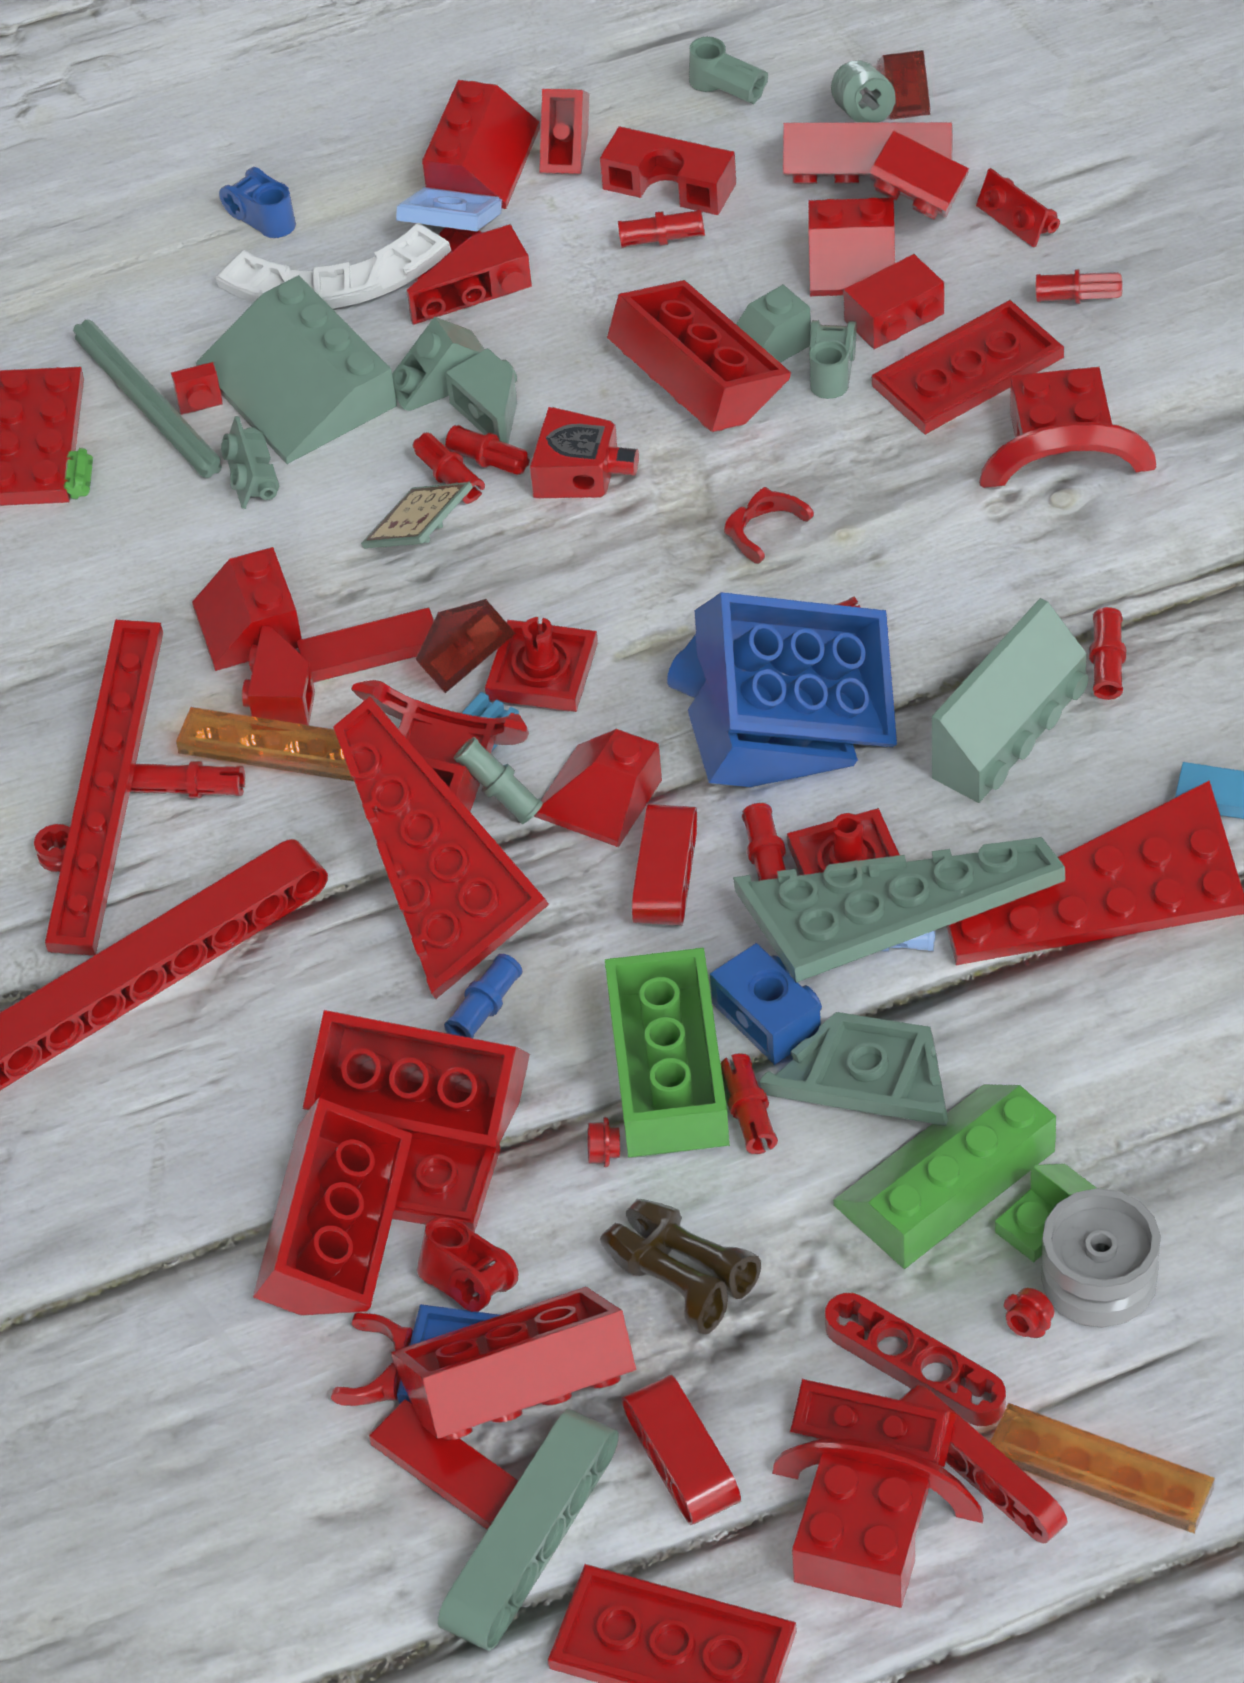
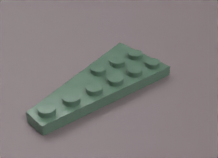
[733,837,1065,983]

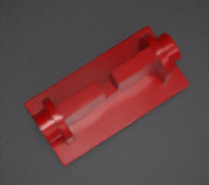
[976,168,1060,247]

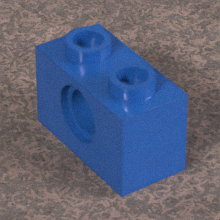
[710,943,822,1065]

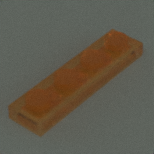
[176,707,354,782]
[990,1403,1215,1534]

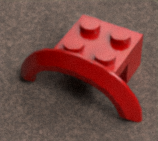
[979,367,1157,488]
[351,680,529,812]
[772,1438,984,1608]

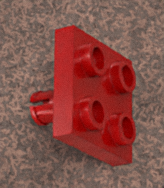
[485,617,598,712]
[787,808,900,875]

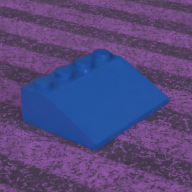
[694,592,897,747]

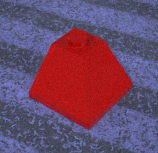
[534,729,662,847]

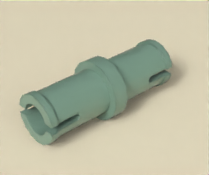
[454,737,543,824]

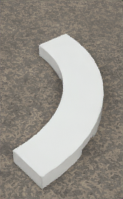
[215,223,451,309]

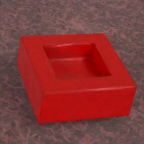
[171,362,223,415]

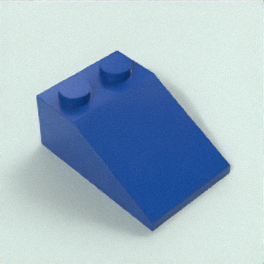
[688,680,858,787]

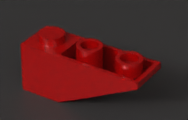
[406,224,532,325]

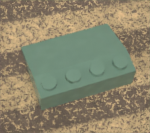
[196,275,397,464]

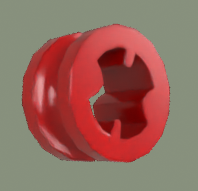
[34,824,70,872]

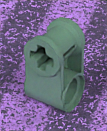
[809,320,856,399]

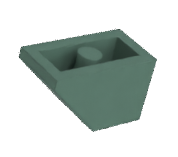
[736,284,811,363]
[446,348,517,444]

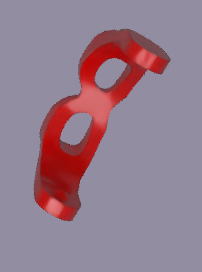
[724,487,814,564]
[331,1313,413,1406]

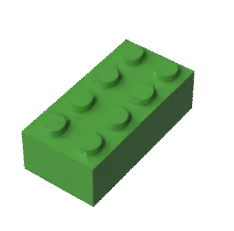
[604,948,730,1158]

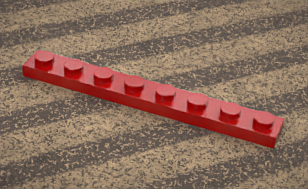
[45,619,163,956]

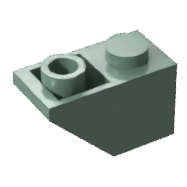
[392,316,485,411]

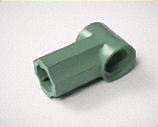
[689,36,768,104]

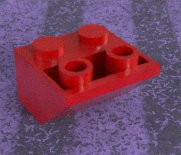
[869,130,969,220]

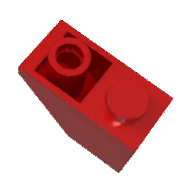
[242,626,315,728]

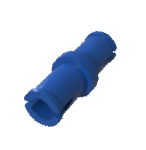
[444,954,523,1038]

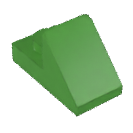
[995,1164,1097,1262]

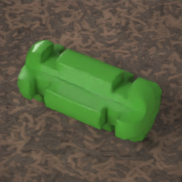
[64,448,93,500]

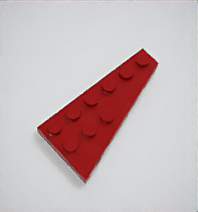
[333,696,549,999]
[946,780,1244,965]

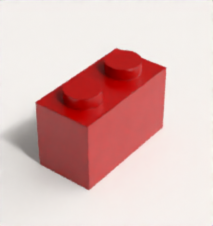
[843,254,944,349]

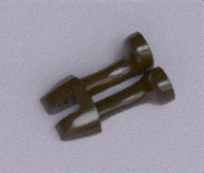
[600,1199,761,1335]

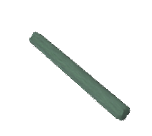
[73,319,222,478]

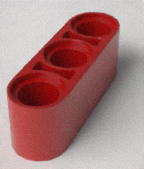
[632,804,697,926]
[622,1375,741,1525]

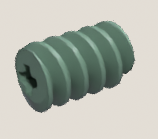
[831,60,895,122]

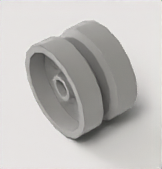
[1041,1188,1161,1328]

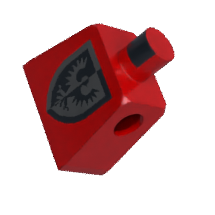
[530,407,639,498]

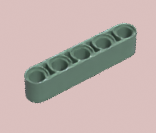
[438,1409,619,1651]

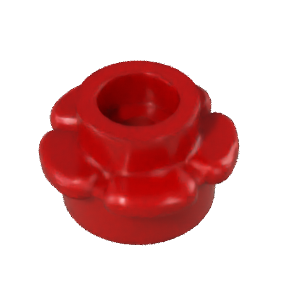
[587,1117,620,1167]
[1004,1288,1054,1338]

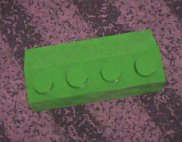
[833,1084,1056,1270]

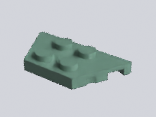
[759,1012,948,1126]

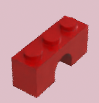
[600,126,737,216]

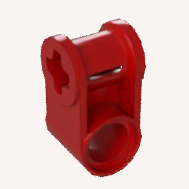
[417,1217,519,1312]

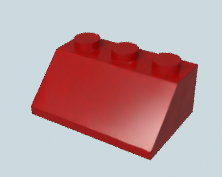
[422,80,540,209]

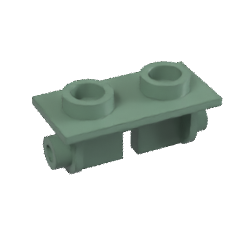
[221,416,280,509]

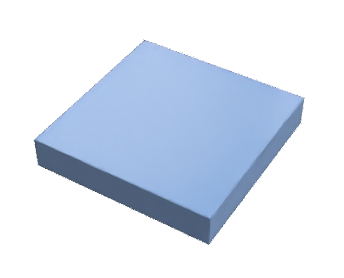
[396,187,502,231]

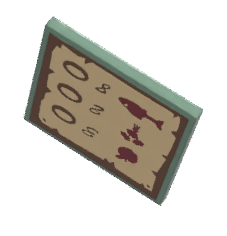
[361,482,473,549]

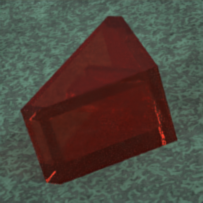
[877,50,930,120]
[416,599,516,693]

